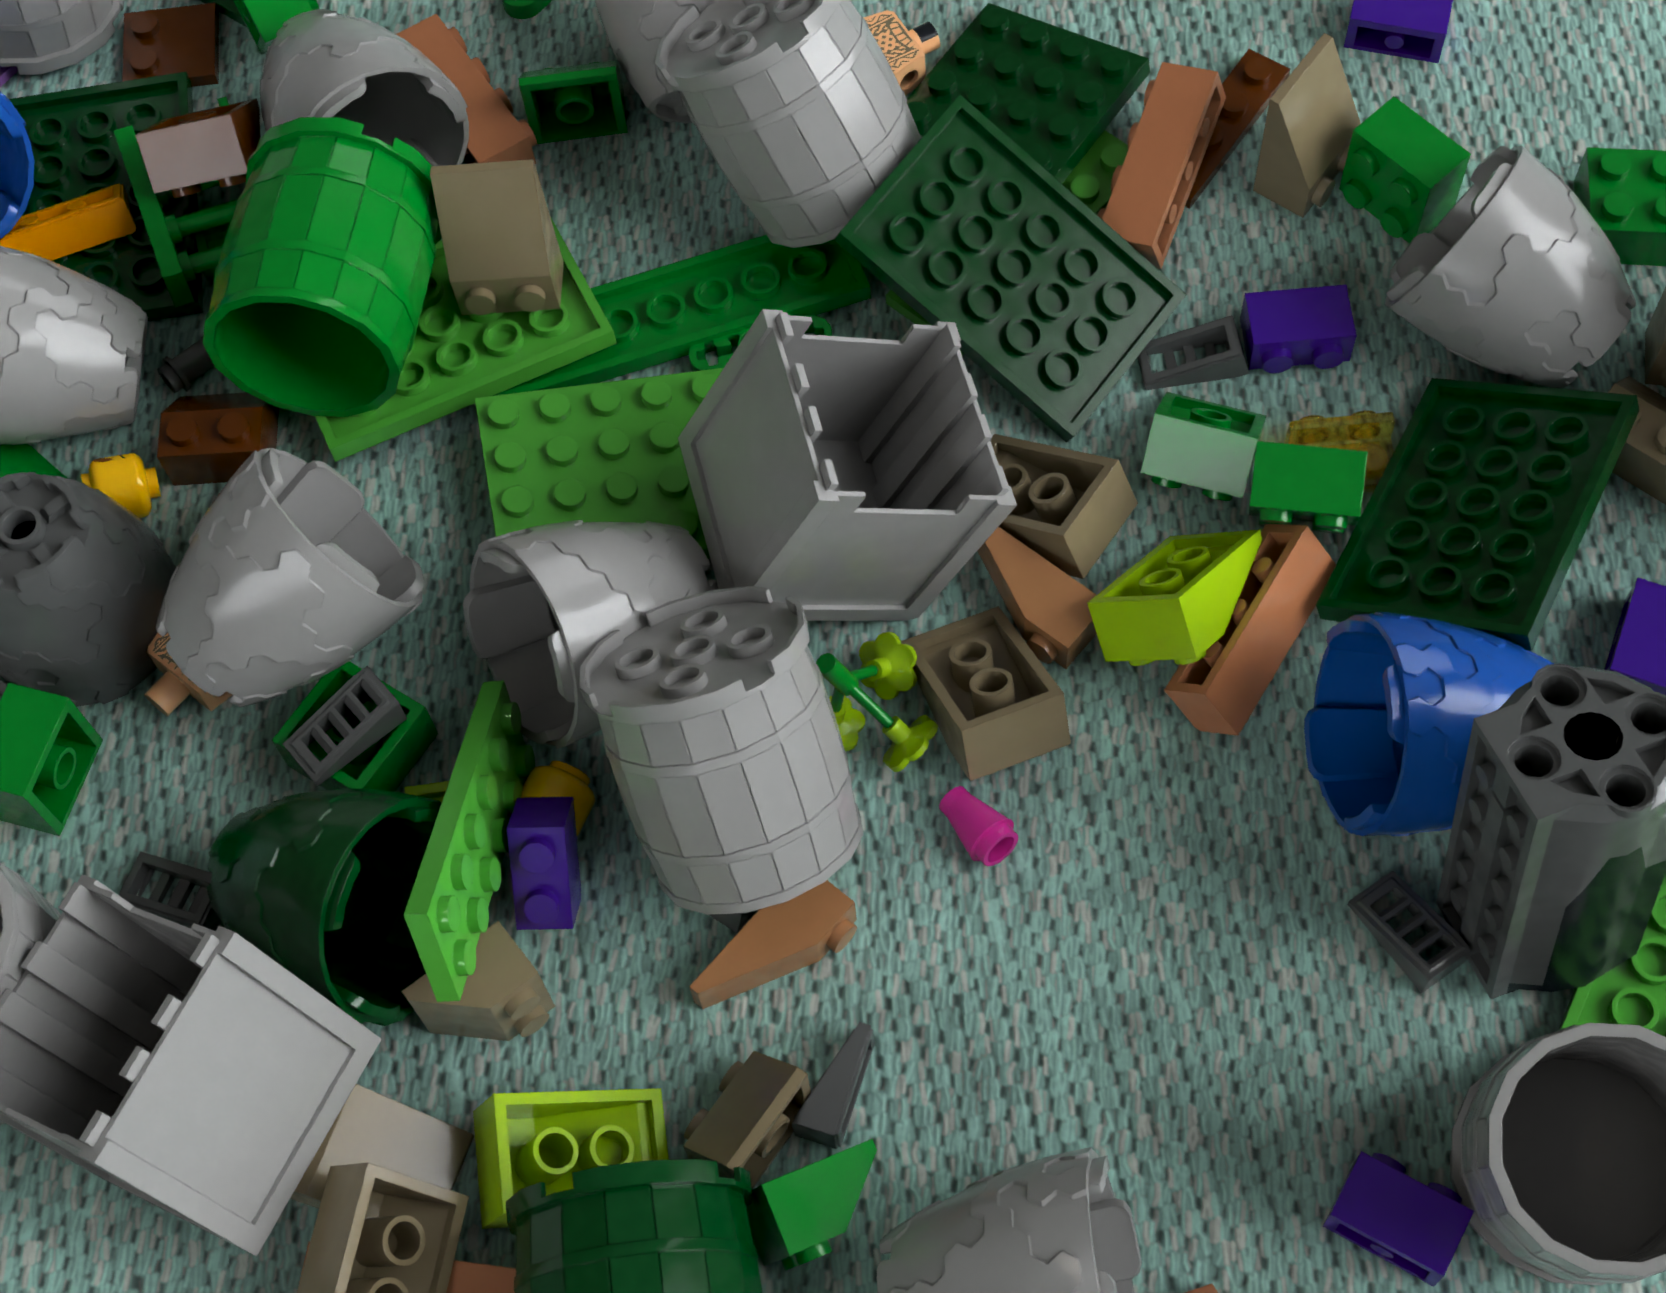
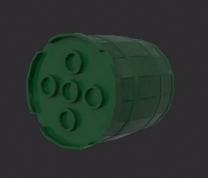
[506,1159,762,1293]

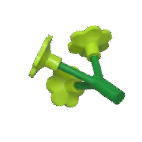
[816,632,938,772]

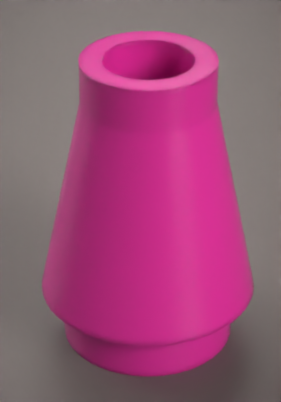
[939,786,1018,866]

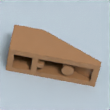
[977,527,1097,669]
[689,880,857,1009]

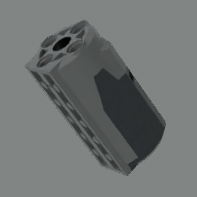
[1436,663,1666,999]

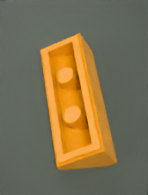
[0,183,136,261]

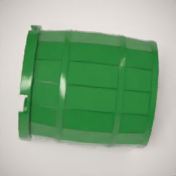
[203,117,442,417]

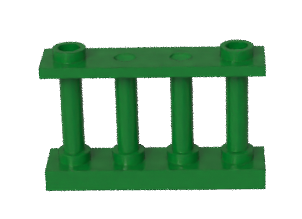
[114,96,238,307]

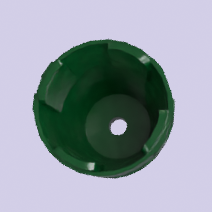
[207,788,442,1026]

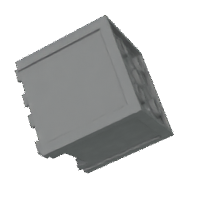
[678,309,1017,621]
[0,874,381,1257]

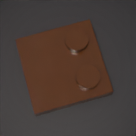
[122,3,219,87]

